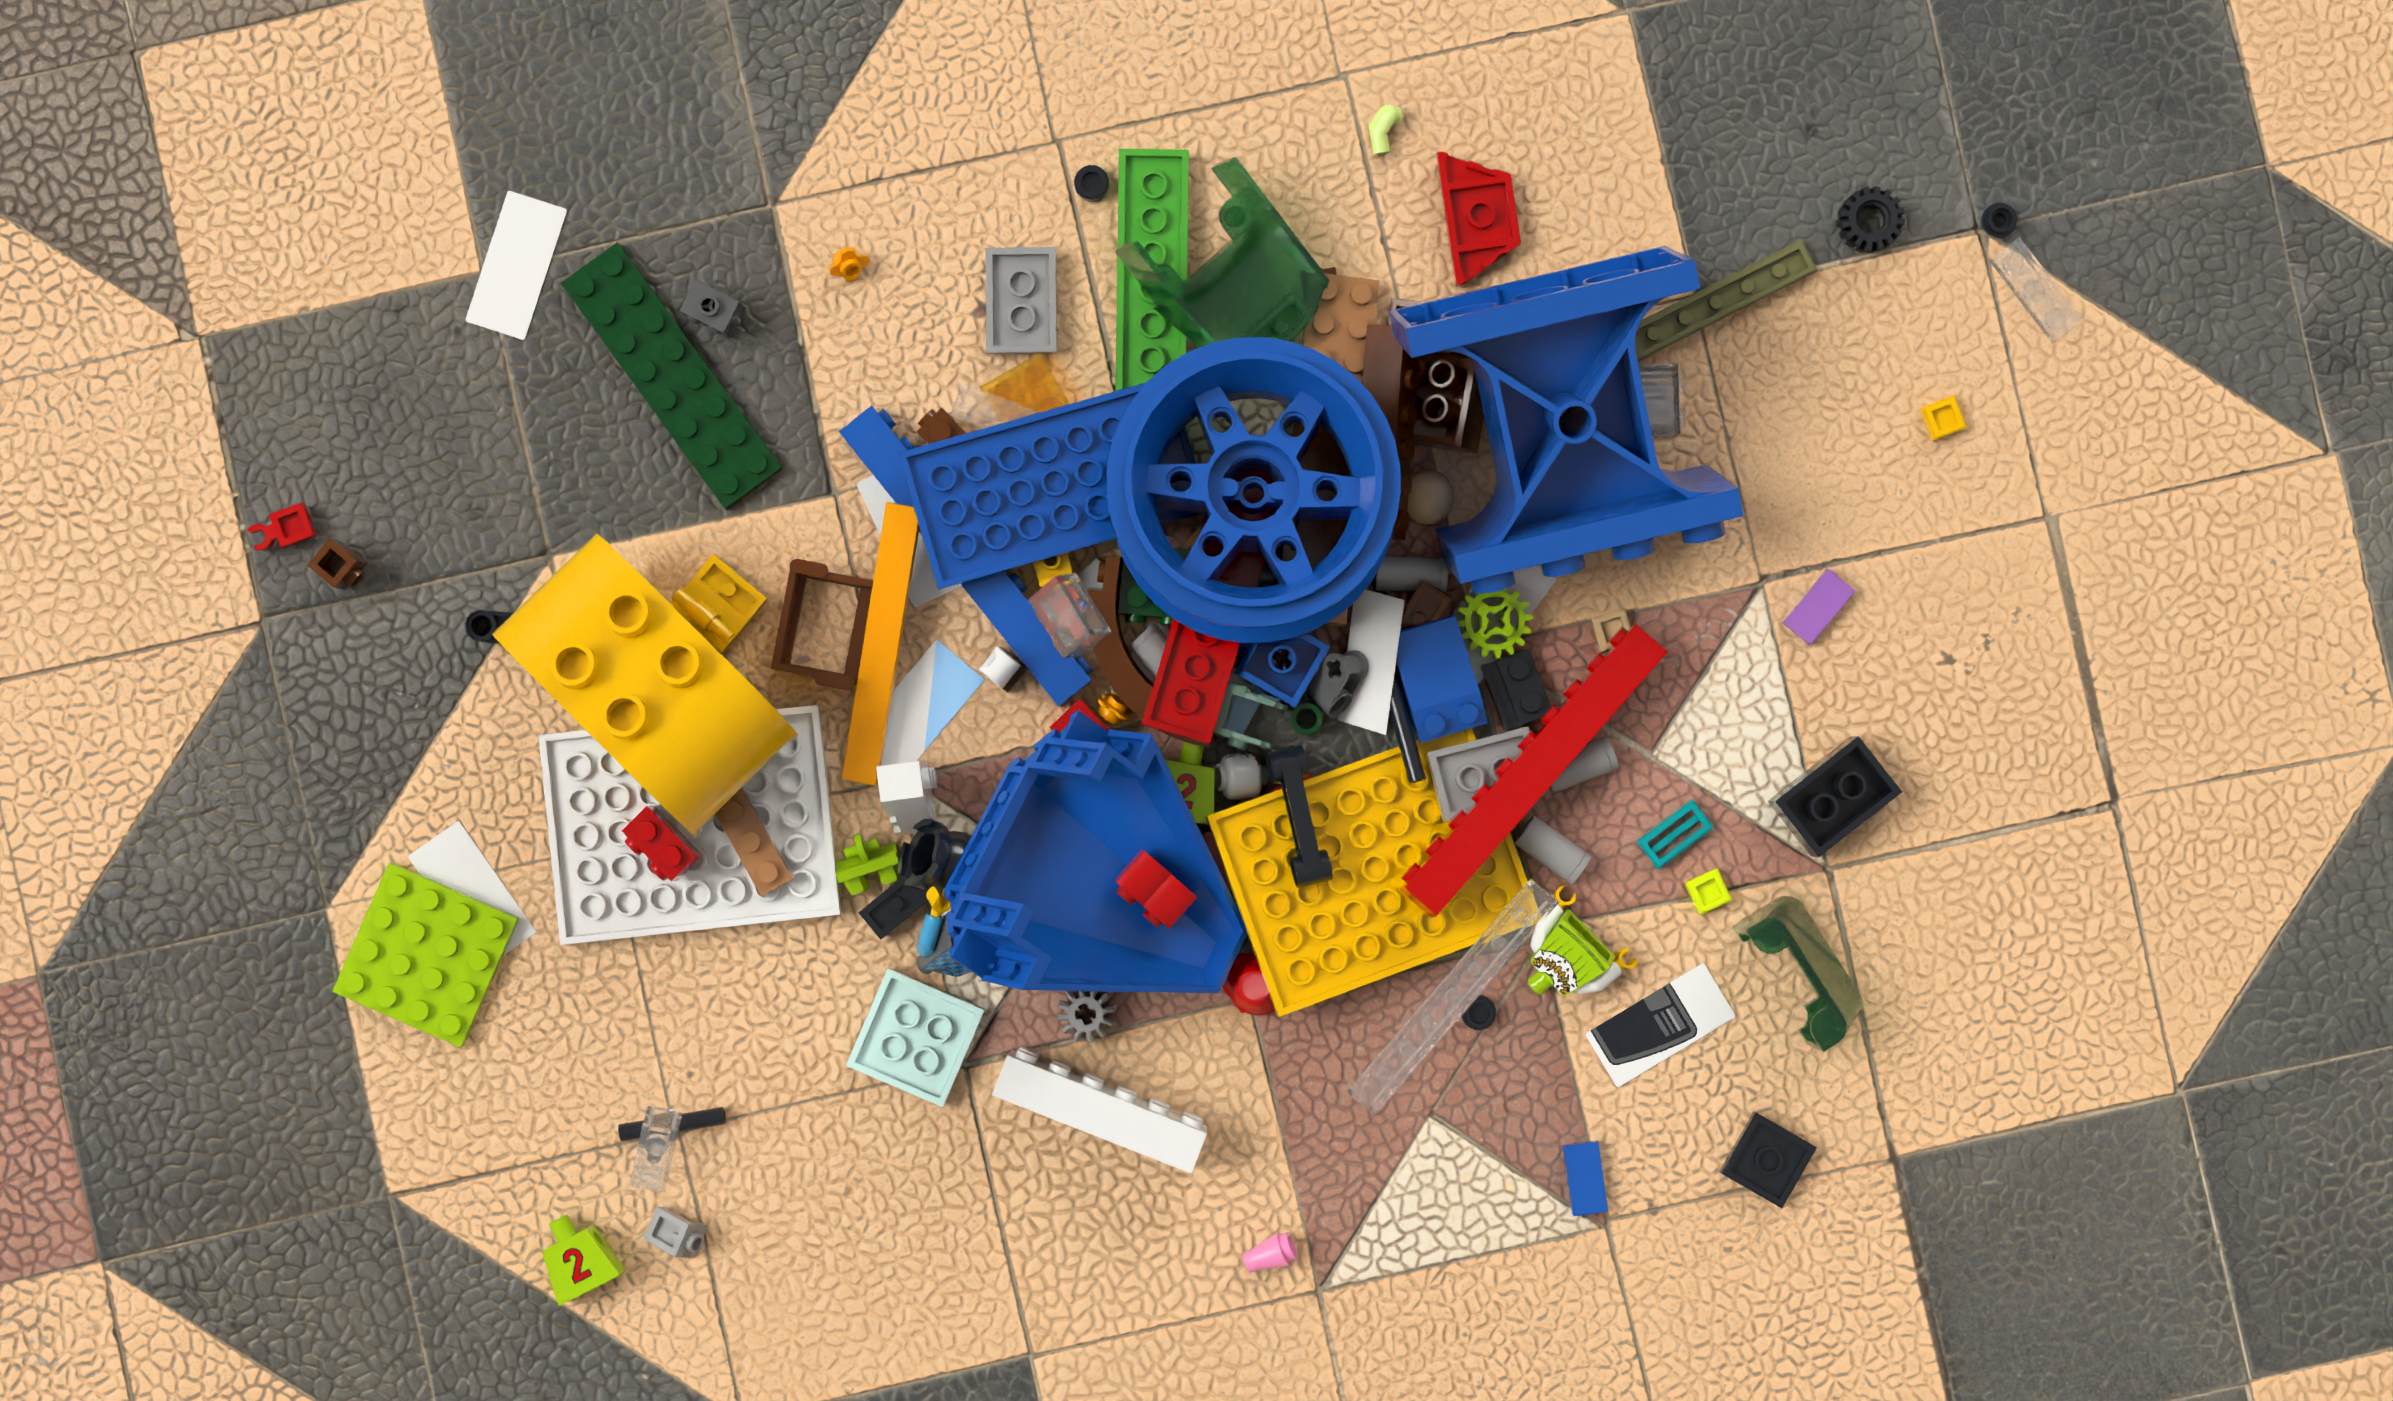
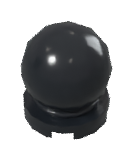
[898,819,971,897]

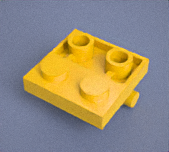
[671,554,768,653]

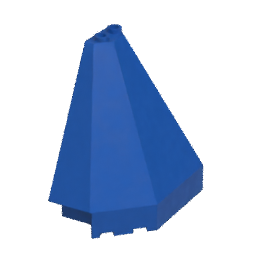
[944,710,1248,993]

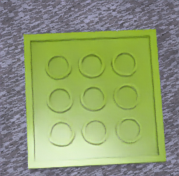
[332,862,520,1048]

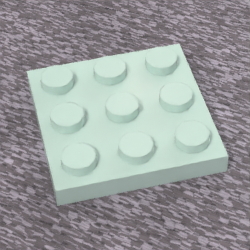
[846,968,985,1107]

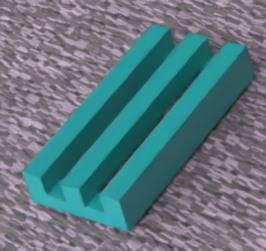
[1635,799,1714,870]

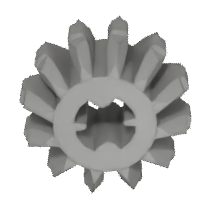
[1056,991,1116,1043]

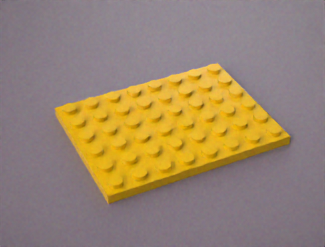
[1205,728,1540,1017]

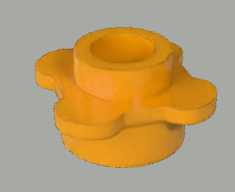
[829,247,870,282]
[1097,693,1132,725]

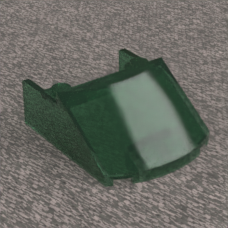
[1115,157,1330,348]

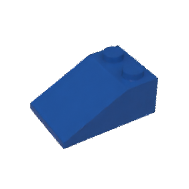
[1395,614,1488,743]

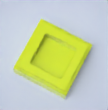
[1684,868,1732,915]

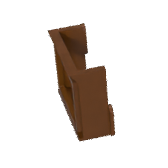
[771,559,873,690]

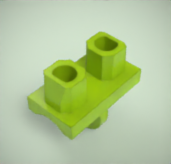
[835,833,899,895]

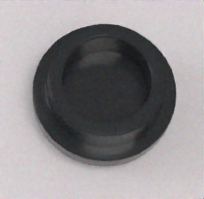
[1461,995,1496,1030]

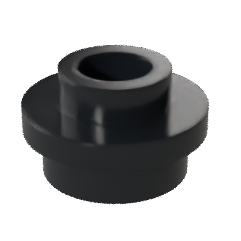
[1981,203,2017,238]

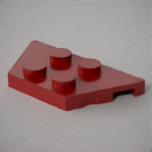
[1436,152,1521,287]

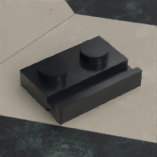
[1480,649,1551,732]

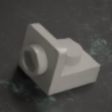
[644,1207,707,1258]

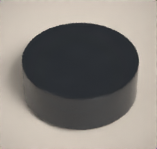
[1074,165,1109,202]

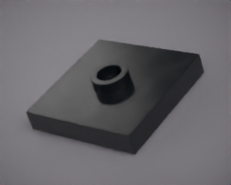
[1719,1111,1817,1208]

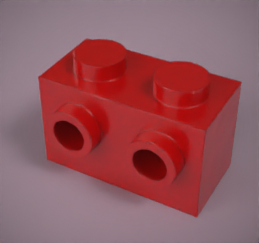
[622,806,703,881]

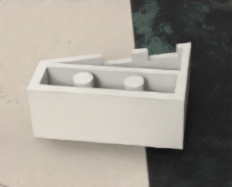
[876,761,938,836]

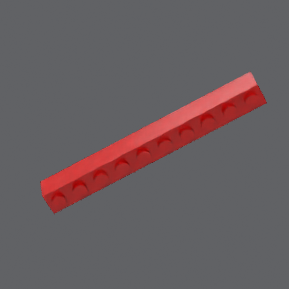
[1399,624,1667,918]

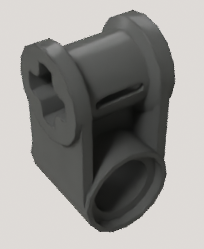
[1306,650,1368,718]

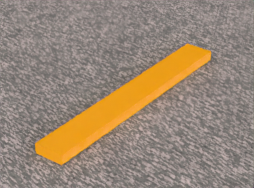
[842,502,920,786]

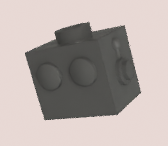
[679,279,745,339]

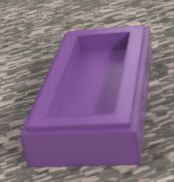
[1782,569,1855,645]

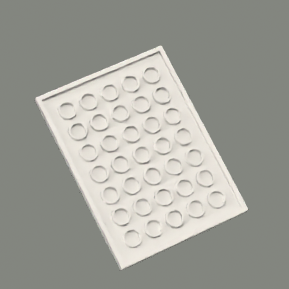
[538,705,842,945]

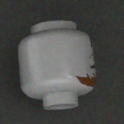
[1214,753,1268,800]

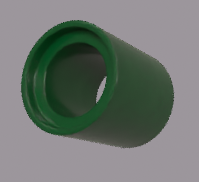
[1290,703,1322,735]

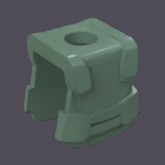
[1214,684,1289,750]

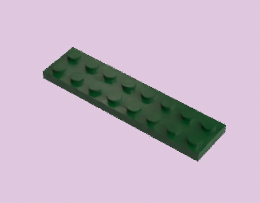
[561,242,783,510]

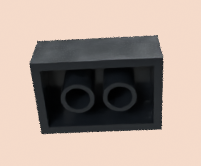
[1768,736,1902,857]

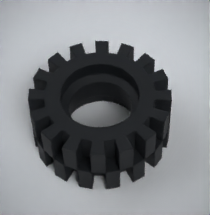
[1836,186,1905,253]

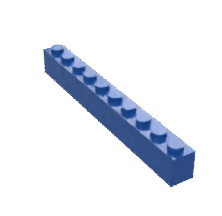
[839,405,1093,707]

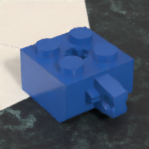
[1233,633,1331,708]

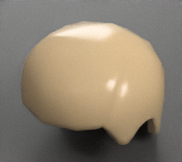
[1407,469,1454,525]

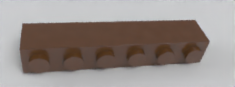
[1362,325,1420,540]

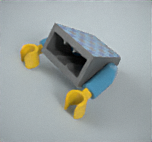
[916,887,971,977]

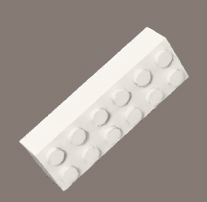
[992,1046,1207,1174]

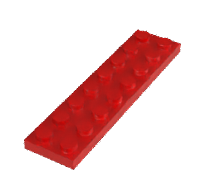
[1142,471,1278,745]

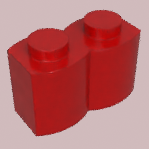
[1114,849,1197,929]

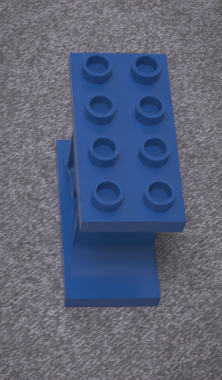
[1388,245,1744,594]

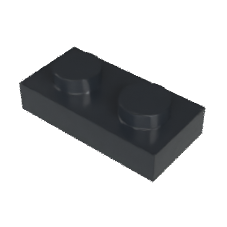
[858,876,928,940]

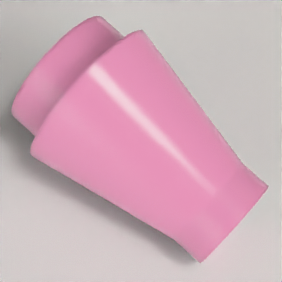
[1243,1232,1298,1273]

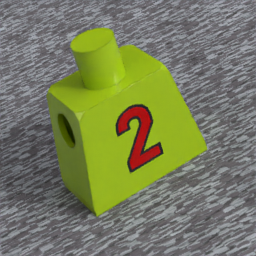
[1165,741,1214,825]
[542,1214,625,1306]

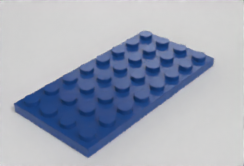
[898,383,1201,590]

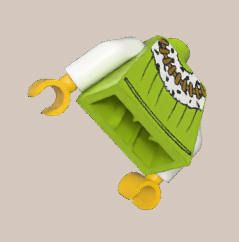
[1528,885,1638,996]

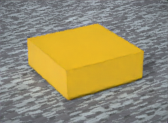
[1919,395,1967,441]

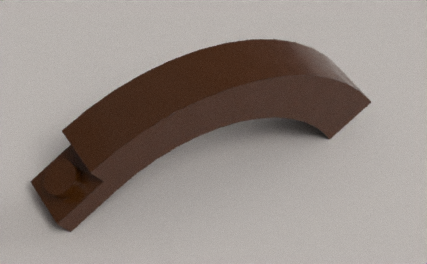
[1087,554,1213,748]

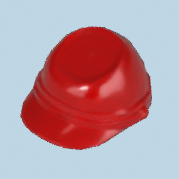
[1222,953,1275,1015]

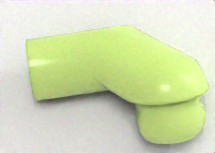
[1369,104,1403,156]

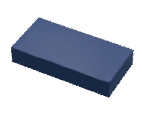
[1562,1140,1608,1216]

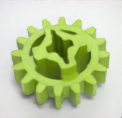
[1457,588,1533,659]

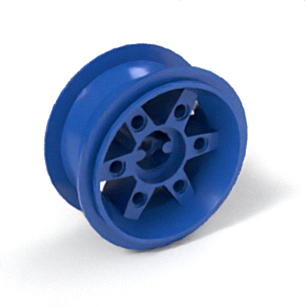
[1106,337,1401,643]

